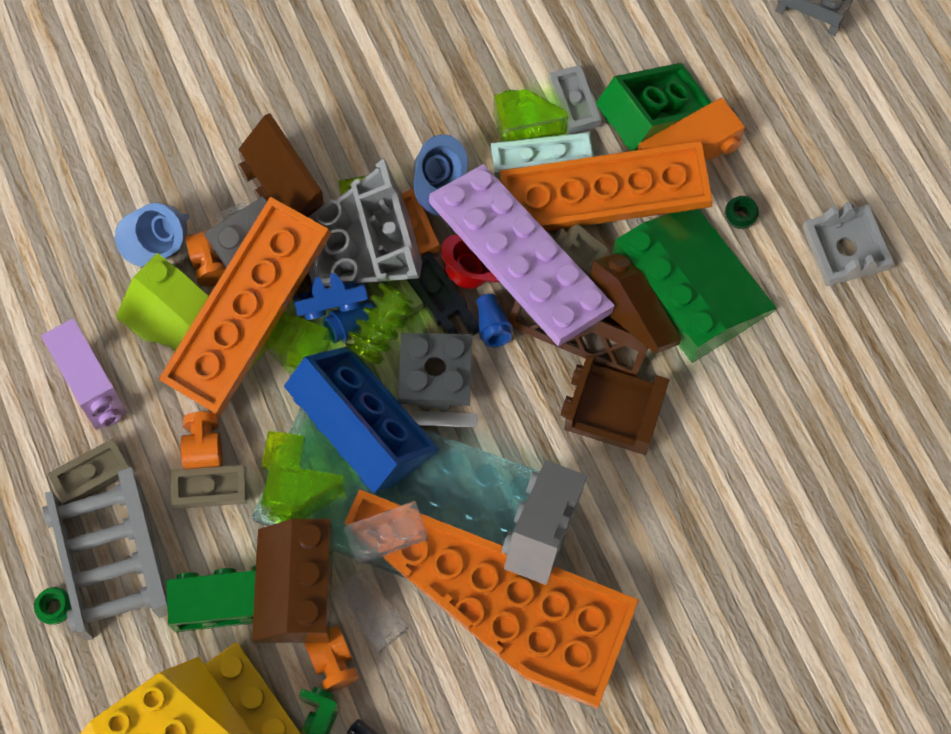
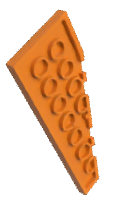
[344,489,639,709]

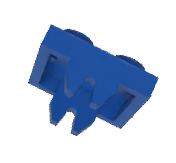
[293,273,368,320]

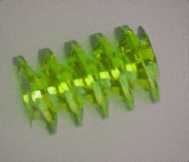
[345,283,414,364]

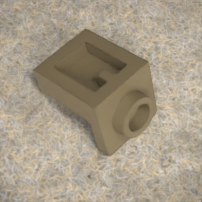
[552,224,608,277]

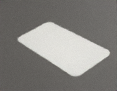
[413,411,477,427]

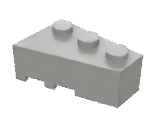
[501,460,587,585]

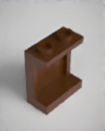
[560,355,670,455]

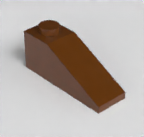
[589,253,681,354]

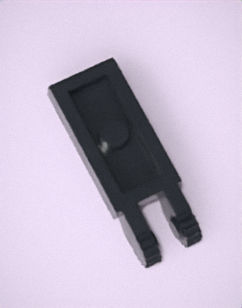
[406,252,479,336]

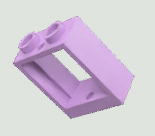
[40,318,128,430]

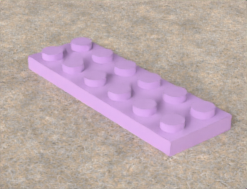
[429,164,615,347]

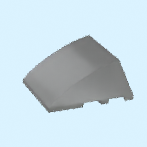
[308,158,423,286]

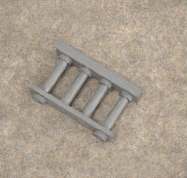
[42,467,168,641]

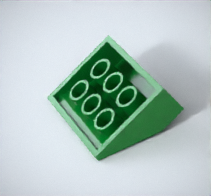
[612,209,777,363]

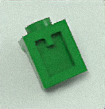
[299,687,340,734]

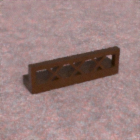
[509,300,649,378]

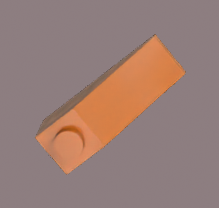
[638,97,745,160]

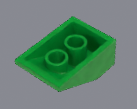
[595,63,712,151]

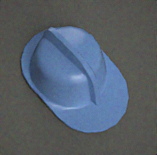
[413,134,468,215]
[115,202,189,267]

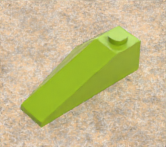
[116,253,266,369]

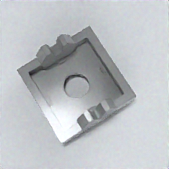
[802,202,894,286]

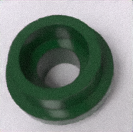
[724,196,759,229]

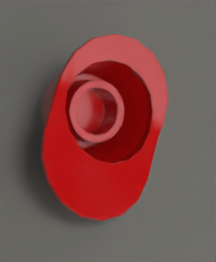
[441,234,500,289]

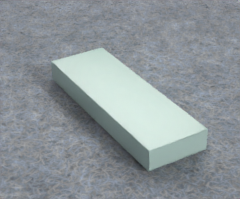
[491,132,594,178]

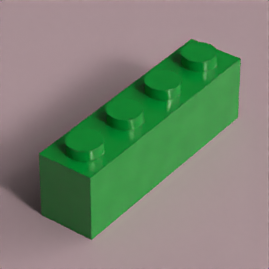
[166,565,256,633]

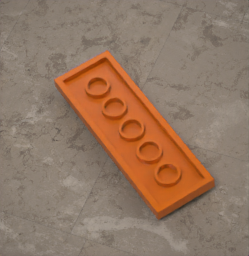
[500,141,713,231]
[159,197,332,416]

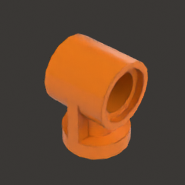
[185,230,226,287]
[181,411,223,469]
[304,625,359,692]

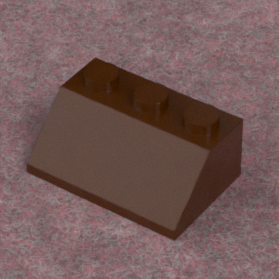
[238,113,324,217]
[252,519,334,643]

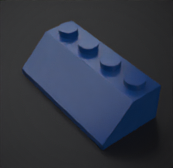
[284,346,439,493]

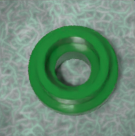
[34,587,72,625]

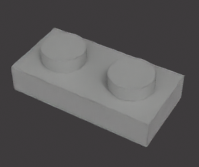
[549,65,601,134]

